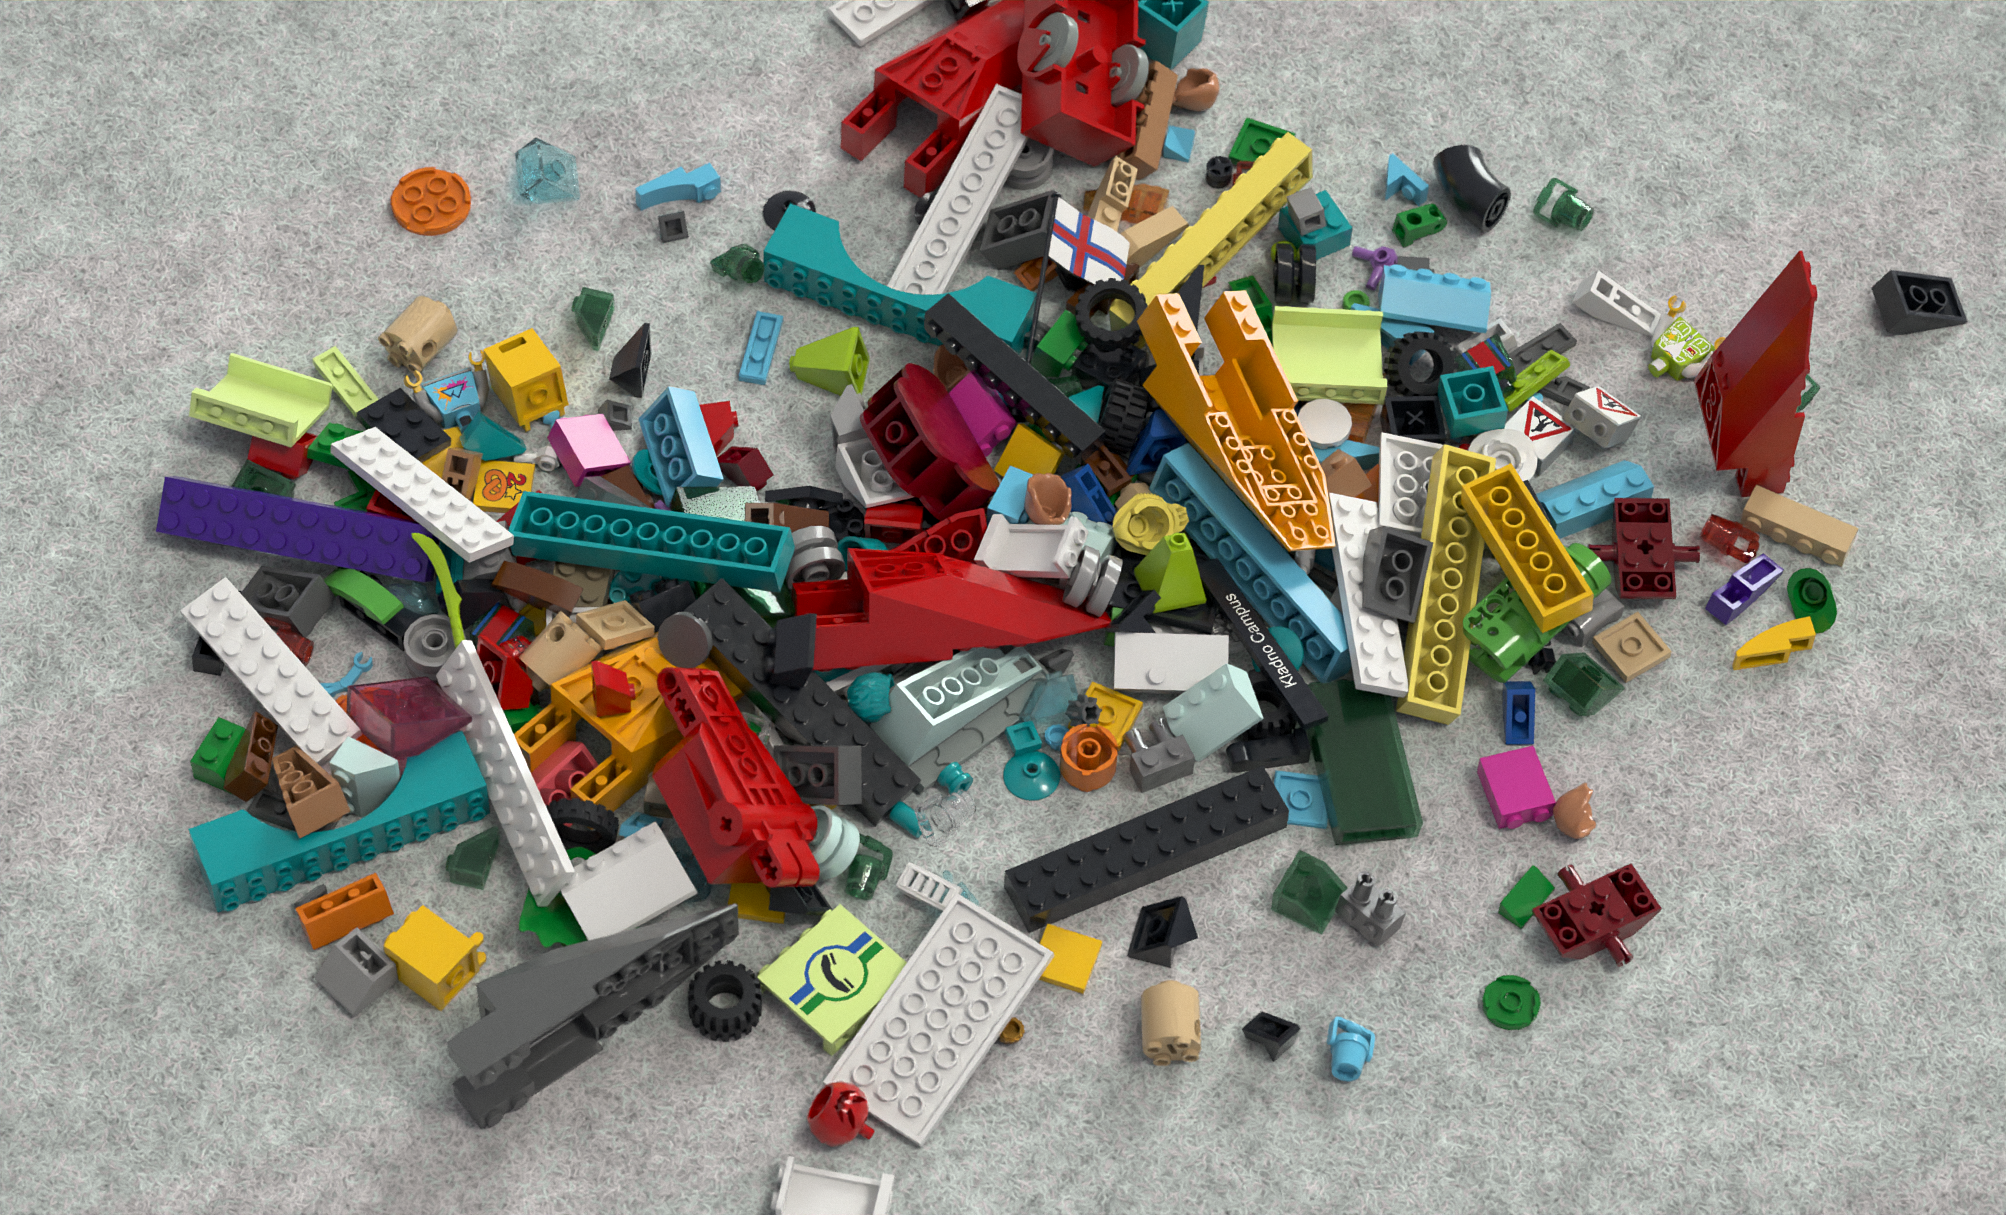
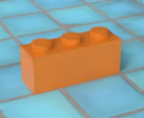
[295,873,394,950]

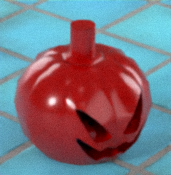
[807,1081,874,1147]

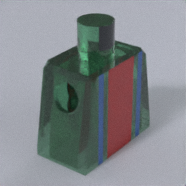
[1454,333,1517,398]
[470,602,535,651]

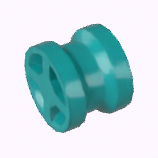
[937,762,973,798]

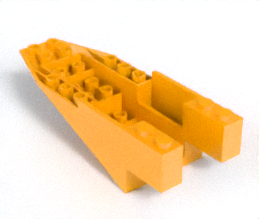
[1137,291,1336,551]
[514,588,790,831]

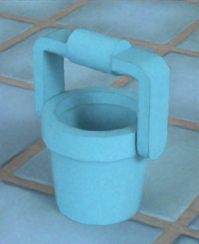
[1327,1016,1375,1081]

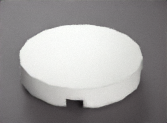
[1298,399,1352,449]

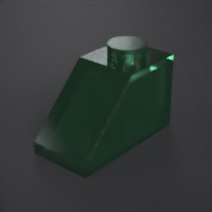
[572,287,615,351]
[445,827,500,890]

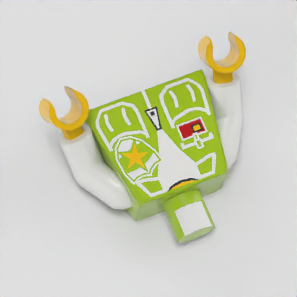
[1648,295,1725,381]

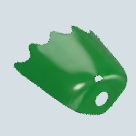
[519,847,638,948]

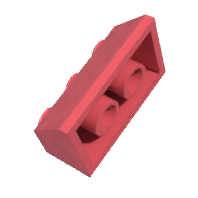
[531,741,599,827]

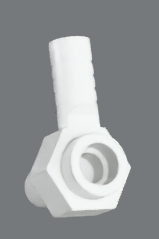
[514,441,561,471]

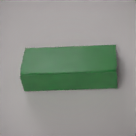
[1498,865,1555,929]

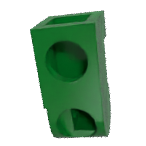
[1392,203,1447,248]

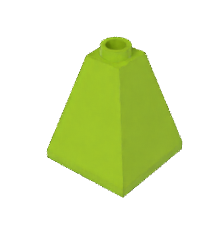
[789,327,870,396]
[1134,532,1206,613]

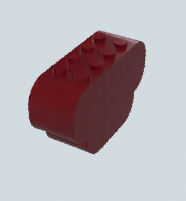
[860,363,1000,521]

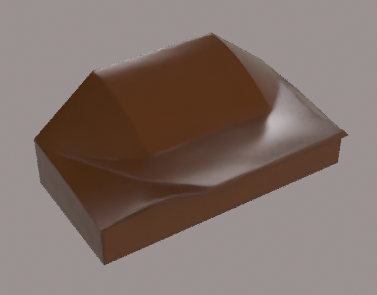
[1079,445,1135,497]

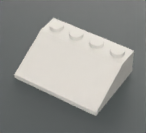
[1378,432,1443,538]
[560,821,697,940]

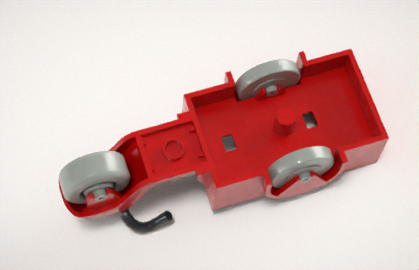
[1017,0,1149,167]

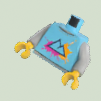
[404,350,489,433]

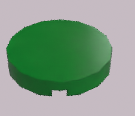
[1482,975,1541,1030]

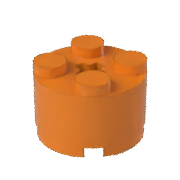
[1059,724,1118,792]

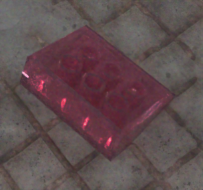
[346,676,472,761]

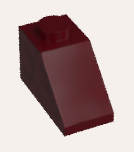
[717,446,774,492]

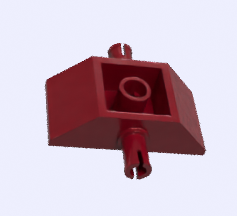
[1587,498,1700,599]
[1532,863,1662,967]

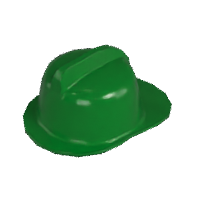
[1787,568,1837,634]

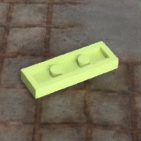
[312,346,379,417]

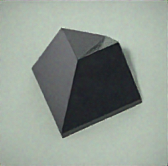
[609,323,652,398]
[766,884,833,916]
[1127,896,1198,968]

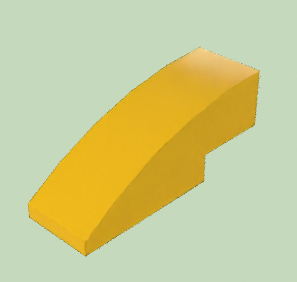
[1732,616,1816,670]

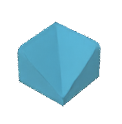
[1163,125,1195,163]

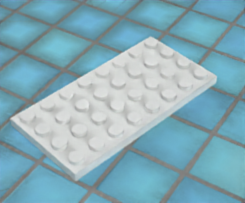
[823,893,1054,1147]

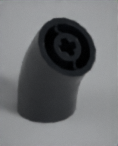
[1433,145,1511,232]

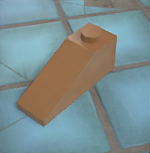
[442,447,483,501]

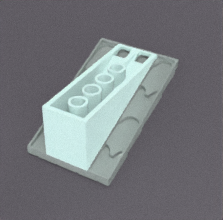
[866,645,1063,794]

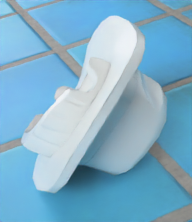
[1468,429,1537,481]

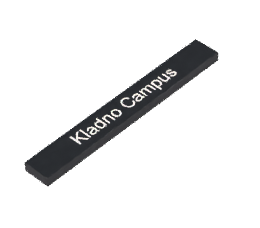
[1197,558,1329,731]

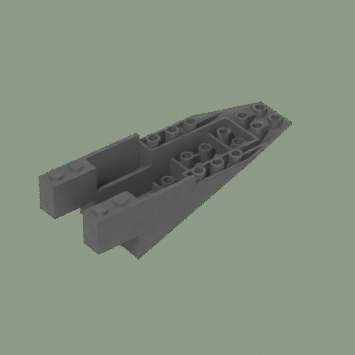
[447,903,739,1130]

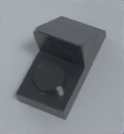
[1105,590,1161,633]
[1242,1011,1300,1062]

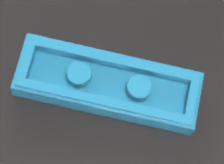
[739,311,783,385]

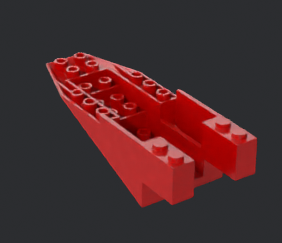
[840,0,1025,198]
[1694,250,1818,497]
[792,548,1112,672]

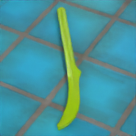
[411,533,465,649]

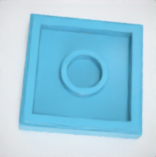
[1274,770,1332,829]

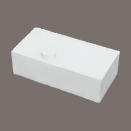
[1113,632,1229,694]

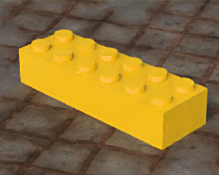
[1461,463,1594,633]

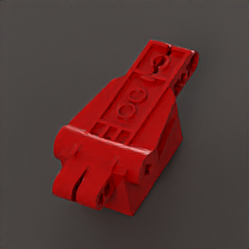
[652,667,820,887]

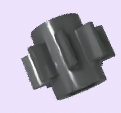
[1065,694,1102,727]

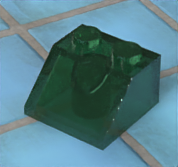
[1543,652,1625,716]
[1271,849,1348,935]

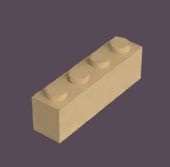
[1740,485,1858,567]

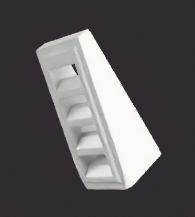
[1455,318,1518,366]
[896,862,963,912]

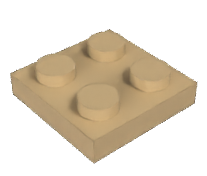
[576,600,655,650]
[1592,612,1672,683]

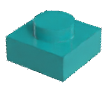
[1005,720,1042,756]

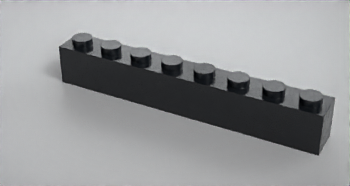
[924,293,1106,464]

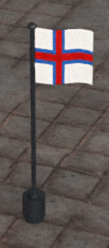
[1007,192,1130,423]

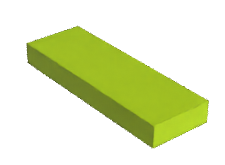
[1502,350,1571,412]

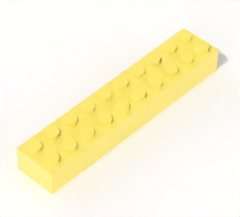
[1109,132,1313,349]
[1396,444,1496,725]

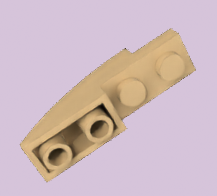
[1088,156,1138,232]

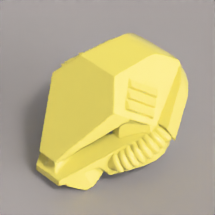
[1112,493,1189,555]

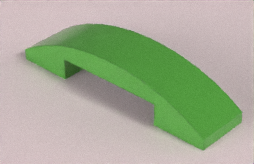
[323,567,404,625]

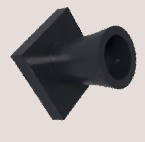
[765,486,843,510]

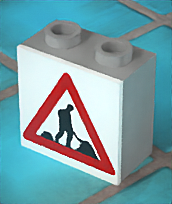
[1562,386,1641,449]
[1505,397,1576,476]

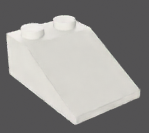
[835,438,914,508]

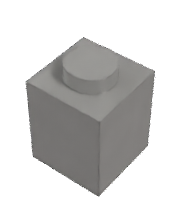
[1287,187,1326,236]

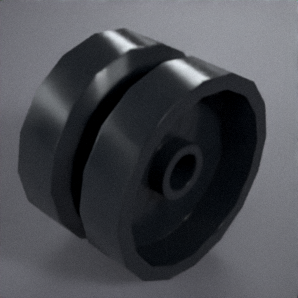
[1273,243,1316,303]

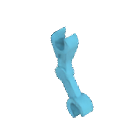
[320,652,373,697]

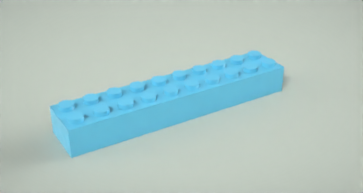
[1149,443,1352,686]

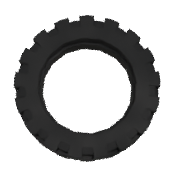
[1075,278,1148,351]
[546,798,619,854]

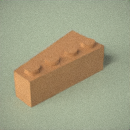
[1117,61,1178,180]
[1260,449,1372,547]
[272,745,351,839]

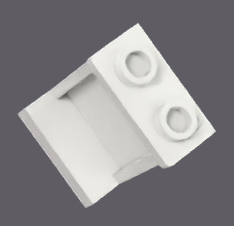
[974,514,1089,578]
[771,1156,894,1215]

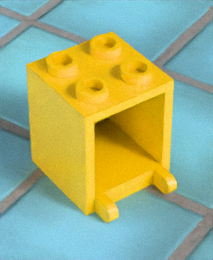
[483,328,569,432]
[383,905,487,1011]

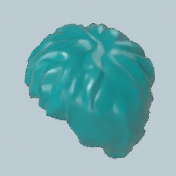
[847,672,895,723]

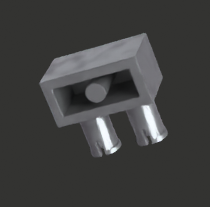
[1123,719,1195,793]
[1335,871,1406,947]

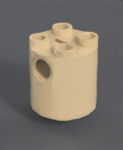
[378,296,458,374]
[519,611,603,692]
[1141,980,1201,1066]

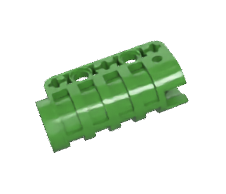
[1463,543,1611,683]

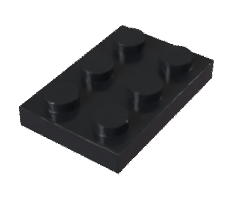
[356,388,451,463]

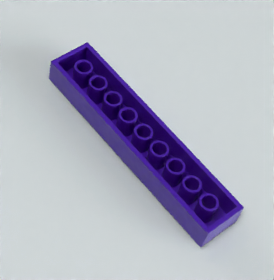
[156,476,440,583]

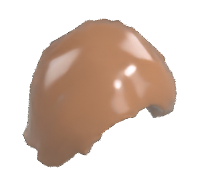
[1172,68,1220,112]
[933,344,976,393]
[1024,473,1072,525]
[1553,782,1596,839]

